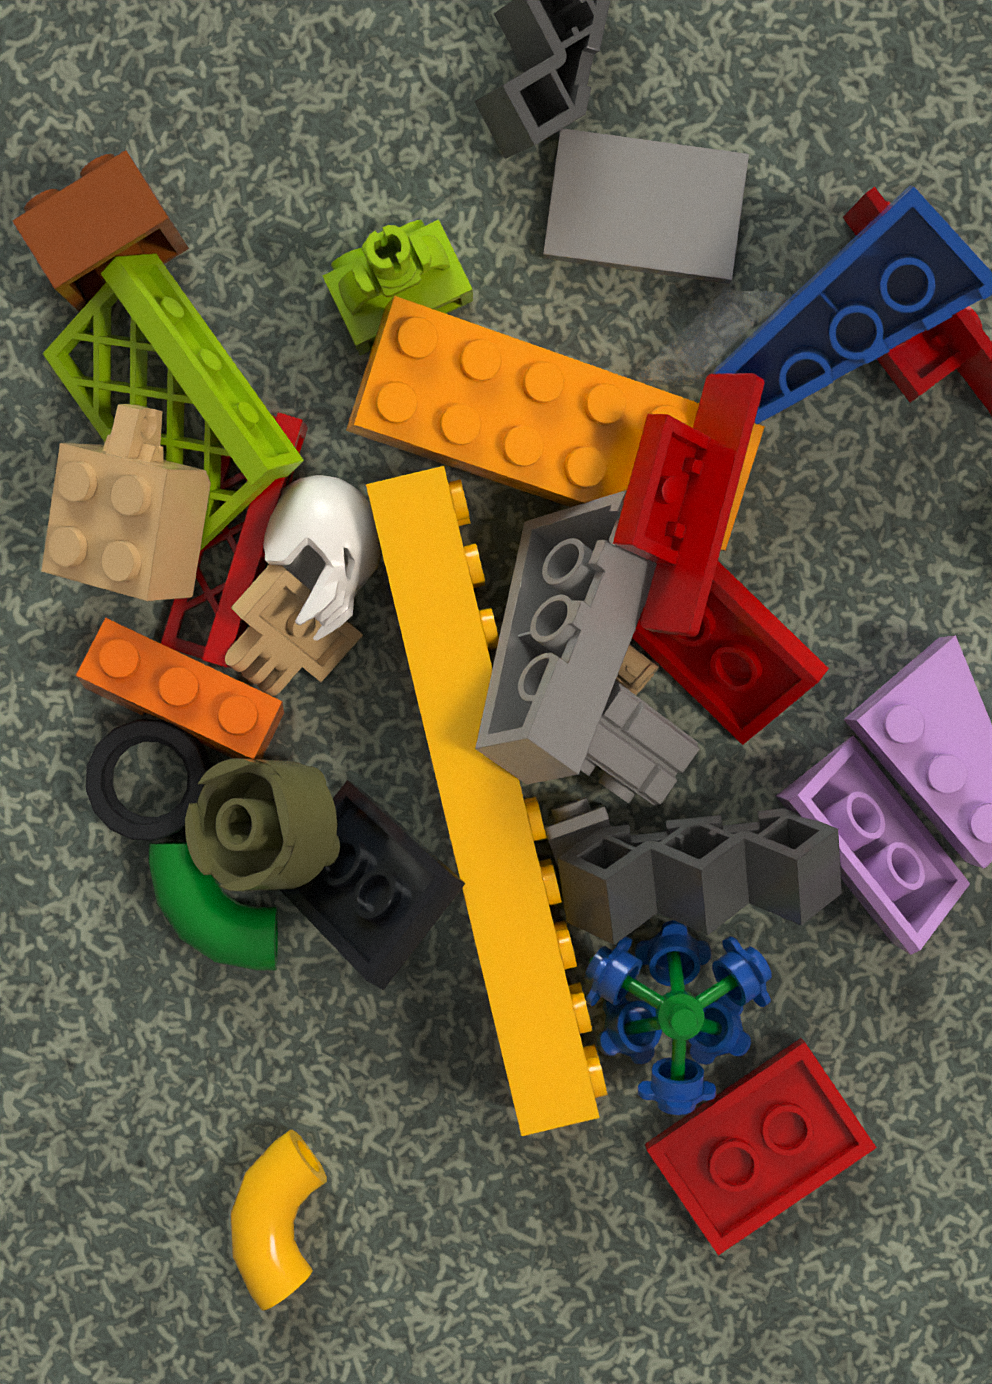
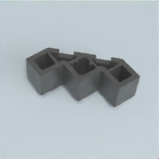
[474,0,611,159]
[558,808,842,945]

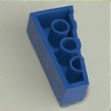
[713,185,992,425]

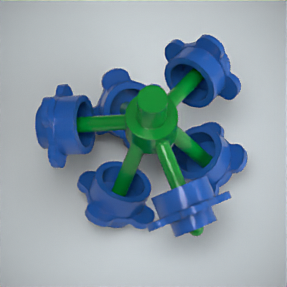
[584,920,772,1115]

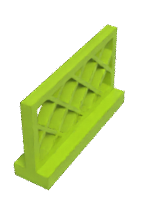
[42,253,304,551]

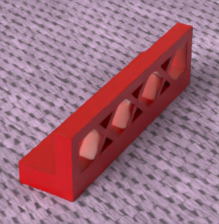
[161,412,308,668]

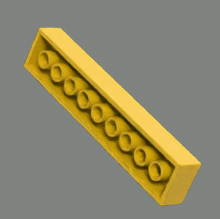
[366,466,608,1136]

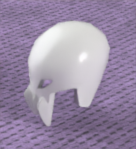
[263,475,381,641]

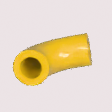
[231,1130,327,1311]

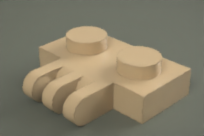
[225,565,363,696]

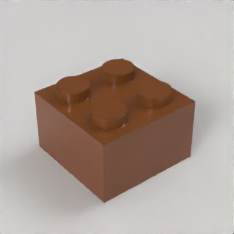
[12,150,189,312]

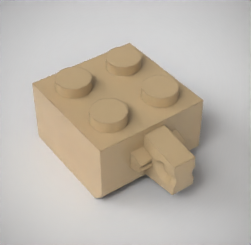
[41,404,211,601]

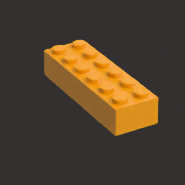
[346,296,765,551]

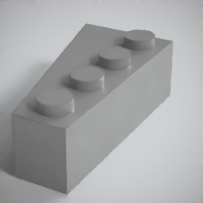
[475,490,656,785]

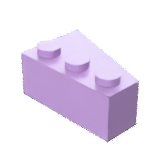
[844,635,992,869]

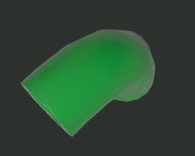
[148,842,278,971]

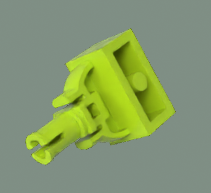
[322,219,473,356]

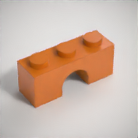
[76,618,284,761]

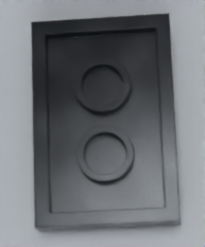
[279,780,466,990]

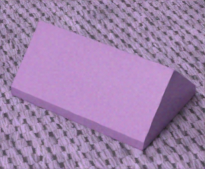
[776,736,970,955]

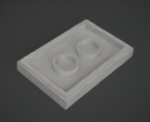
[543,128,749,284]

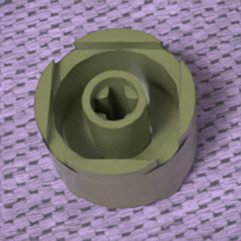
[185,758,340,891]

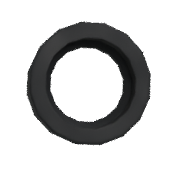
[86,719,212,841]

